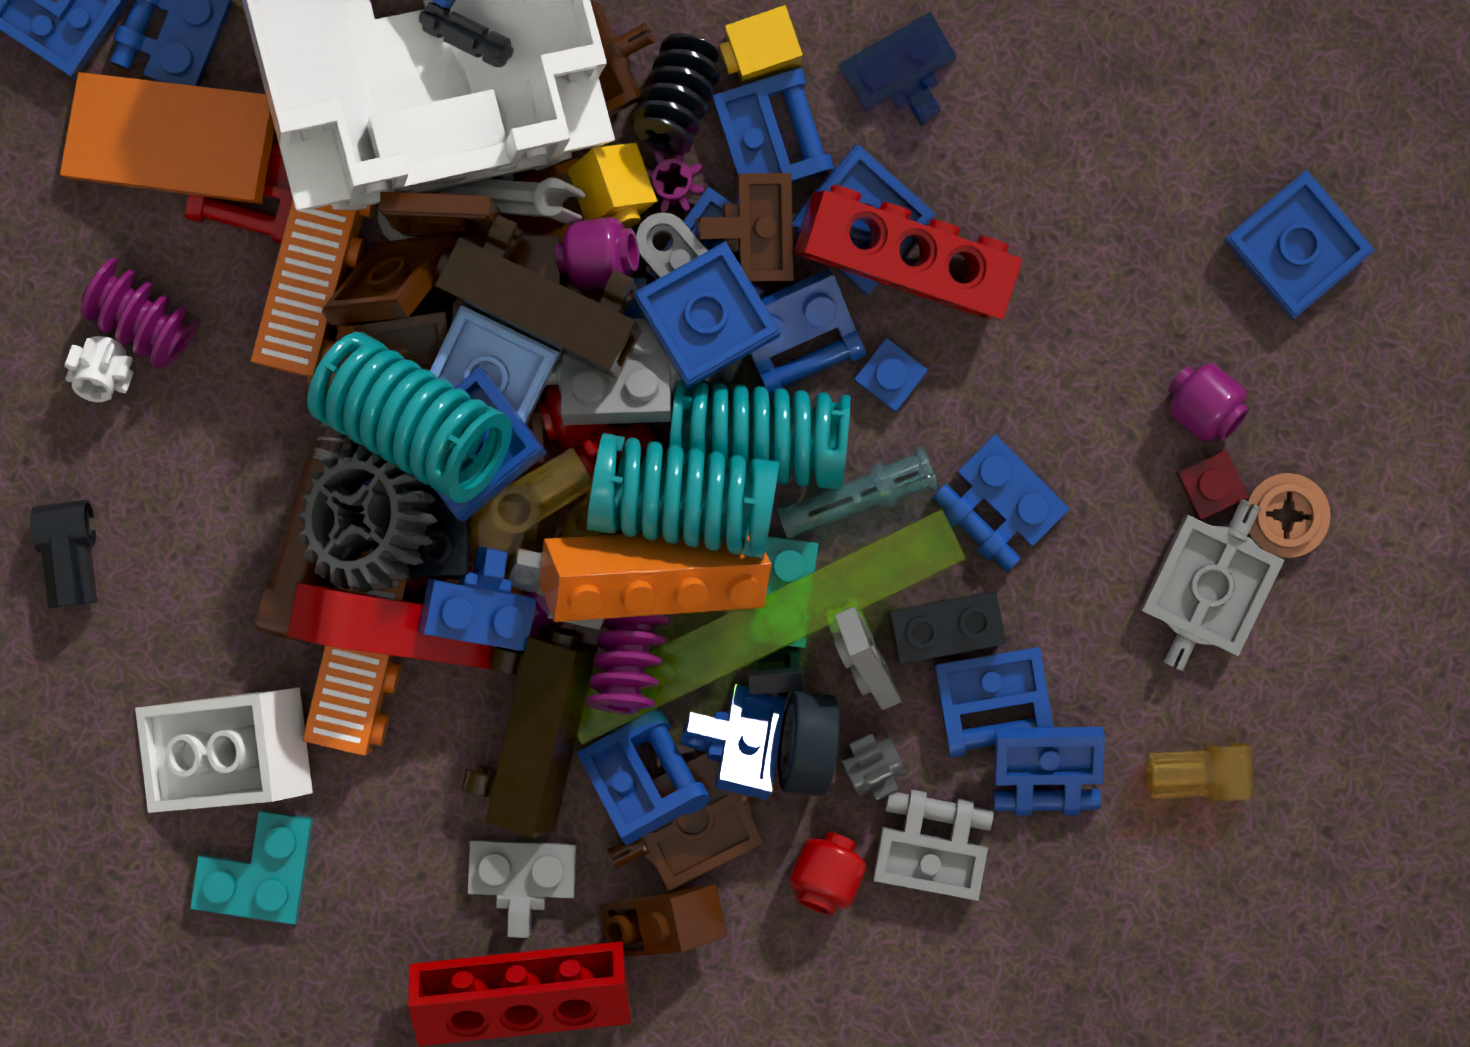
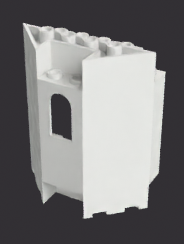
[242,0,615,210]

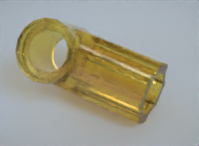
[490,447,593,534]
[1146,743,1254,800]

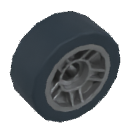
[778,691,839,796]

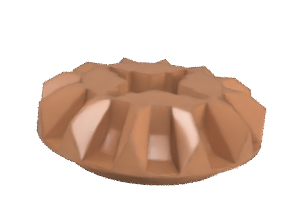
[1248,473,1330,558]

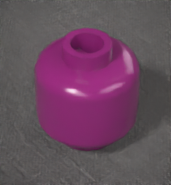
[556,217,639,291]
[1168,363,1250,442]

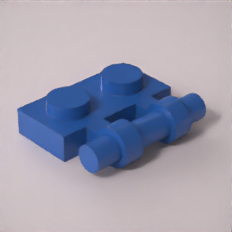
[110,0,234,86]
[931,434,1070,572]
[992,727,1105,816]

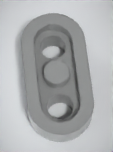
[636,213,707,278]

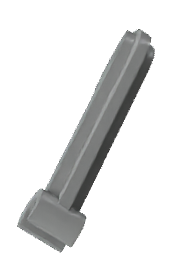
[377,178,586,241]

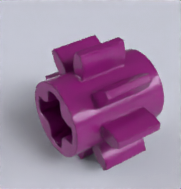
[646,151,705,214]

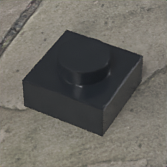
[746,646,803,696]

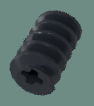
[631,33,721,155]

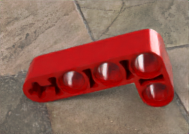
[287,582,495,670]

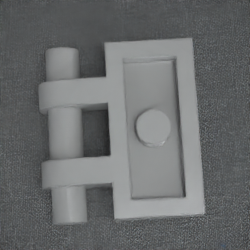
[872,789,994,901]

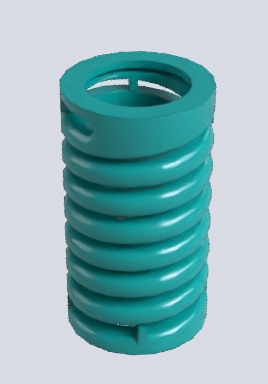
[307,332,512,503]
[669,381,851,490]
[587,433,779,559]

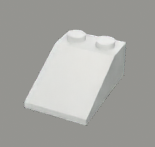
[135,687,313,813]

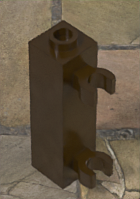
[435,215,642,380]
[461,627,598,838]

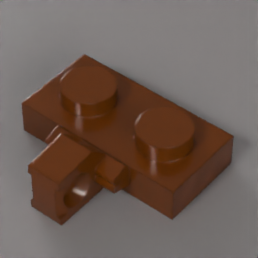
[695,173,794,282]

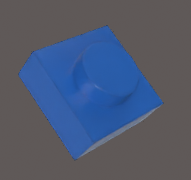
[853,338,928,413]

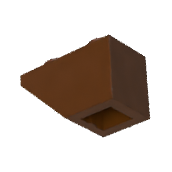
[599,884,727,957]

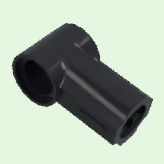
[30,500,98,608]

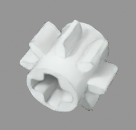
[64,336,134,402]

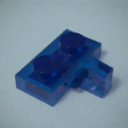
[838,12,957,125]

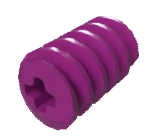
[80,257,201,370]
[585,614,671,714]

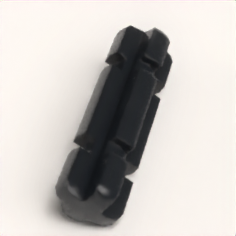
[419,2,514,68]

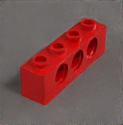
[793,185,1023,320]
[408,941,631,1047]

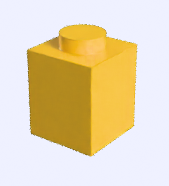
[718,5,803,85]
[567,143,657,229]

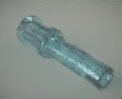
[777,445,939,540]

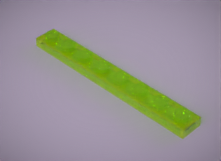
[577,510,967,744]

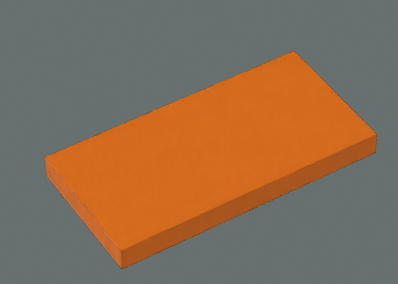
[60,72,275,204]

